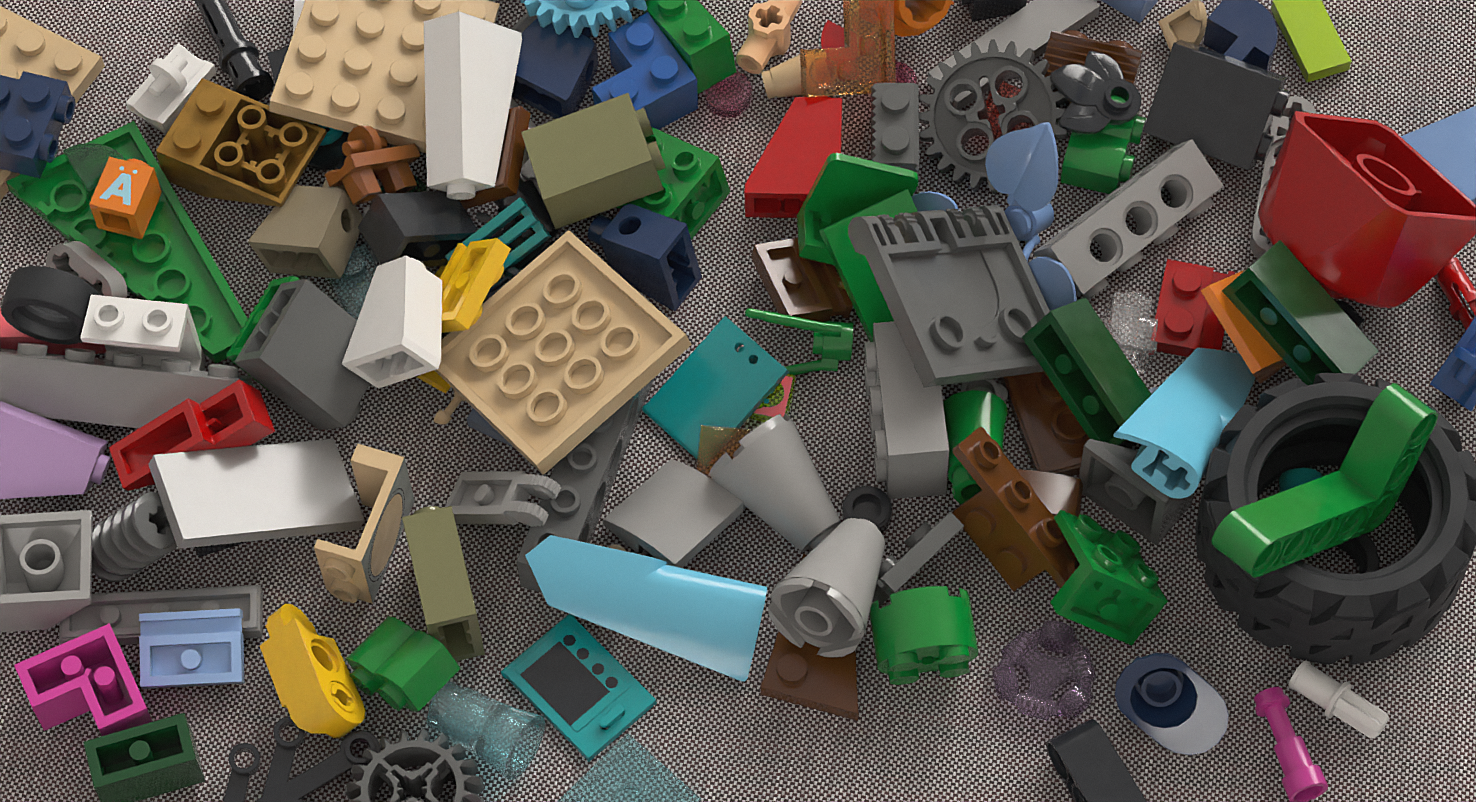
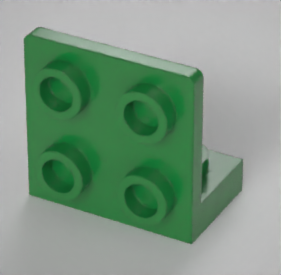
[616,127,731,240]
[1050,510,1168,646]

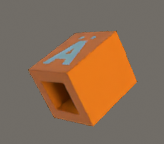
[89,157,162,239]

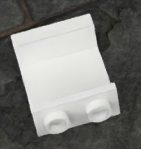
[80,295,206,371]

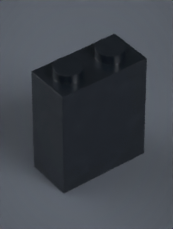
[1142,40,1291,170]

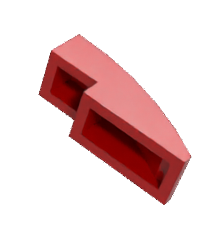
[109,379,275,491]

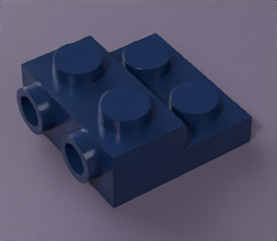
[0,71,76,179]

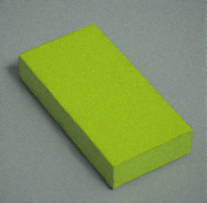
[1271,0,1351,83]

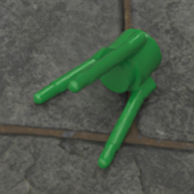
[745,308,853,377]

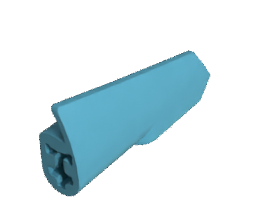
[1113,348,1255,499]
[525,535,767,682]

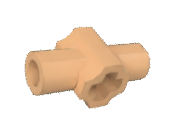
[736,0,802,74]

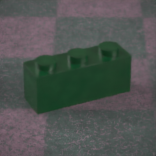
[1222,240,1379,385]
[1022,298,1152,448]

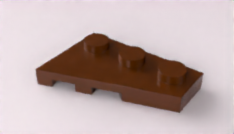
[761,554,859,721]

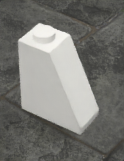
[342,256,442,389]

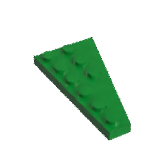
[6,121,248,364]

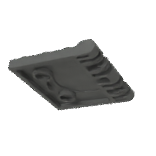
[848,205,1050,388]

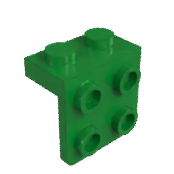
[797,153,919,265]

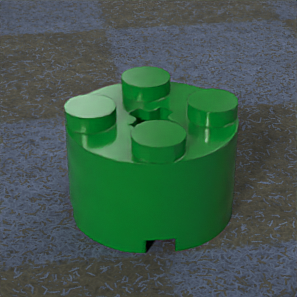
[869,586,979,685]

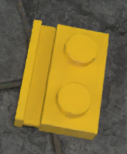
[439,238,511,333]

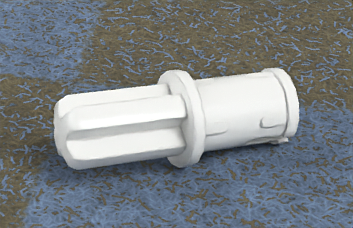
[1288,660,1389,739]

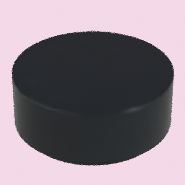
[842,486,892,533]

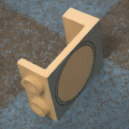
[314,444,415,604]

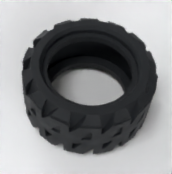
[1195,373,1476,665]

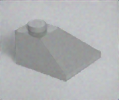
[0,510,93,632]

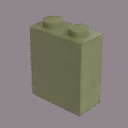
[521,93,666,229]
[402,506,485,661]

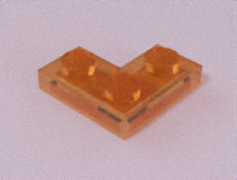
[800,0,896,97]

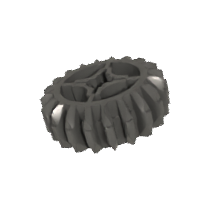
[345,728,484,802]

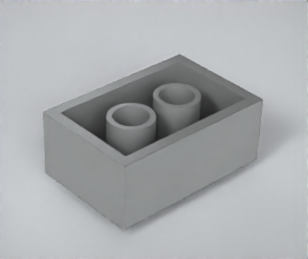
[864,321,949,499]

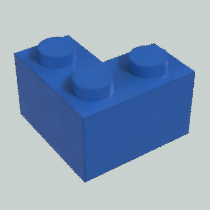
[592,12,698,130]

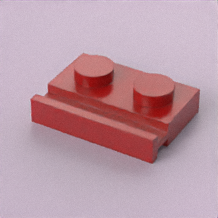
[1149,259,1236,357]

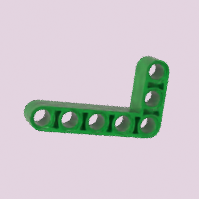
[1212,383,1438,578]

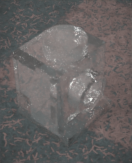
[1103,291,1158,374]

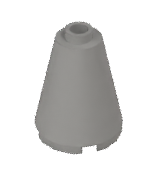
[709,413,841,552]
[768,518,885,657]

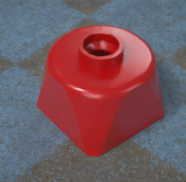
[1258,111,1476,308]

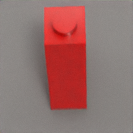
[744,95,842,218]

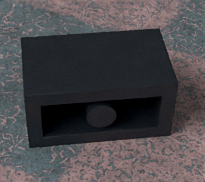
[358,191,478,267]

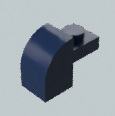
[1203,0,1278,71]

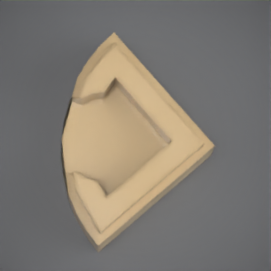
[1158,0,1207,52]

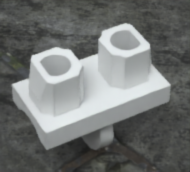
[126,44,217,133]

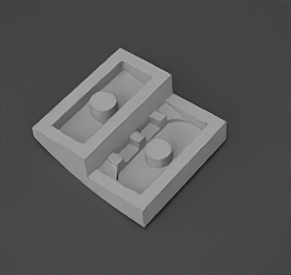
[603,459,744,568]

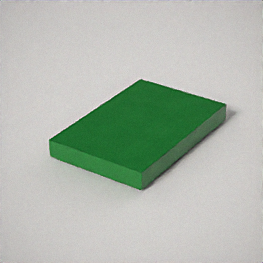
[819,189,918,342]

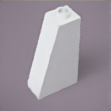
[424,11,522,200]

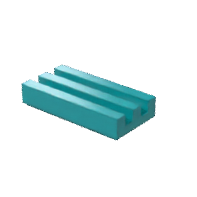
[445,198,552,275]

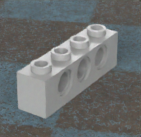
[1033,139,1224,299]

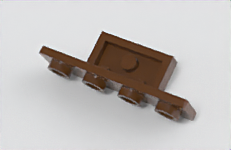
[952,427,1080,592]

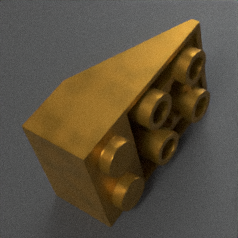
[156,78,327,207]

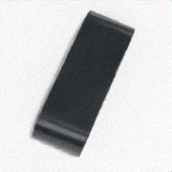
[1046,719,1147,802]

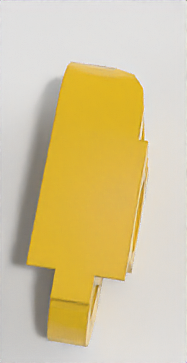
[260,604,365,739]

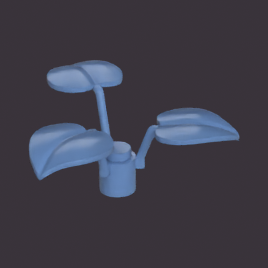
[912,122,1077,311]

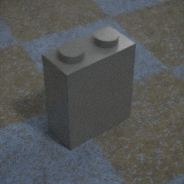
[234,279,372,431]

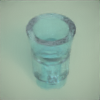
[426,681,545,780]

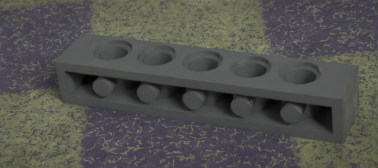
[516,378,655,593]

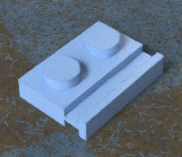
[139,608,245,689]

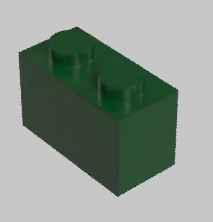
[83,713,206,802]

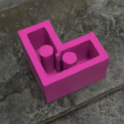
[14,623,153,736]

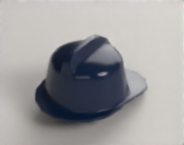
[1114,653,1229,755]

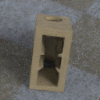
[248,180,363,279]

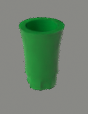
[943,390,1008,504]

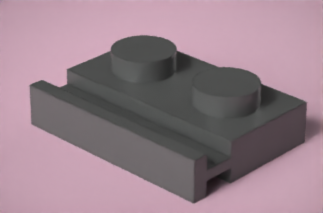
[872,512,964,607]

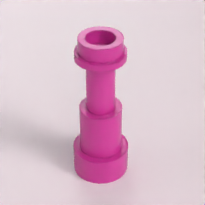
[1254,687,1328,802]

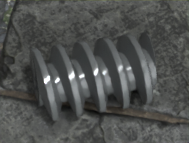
[92,492,177,582]

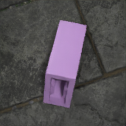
[0,401,111,499]

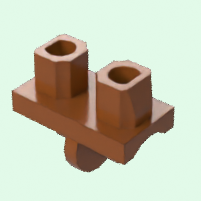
[324,125,420,206]

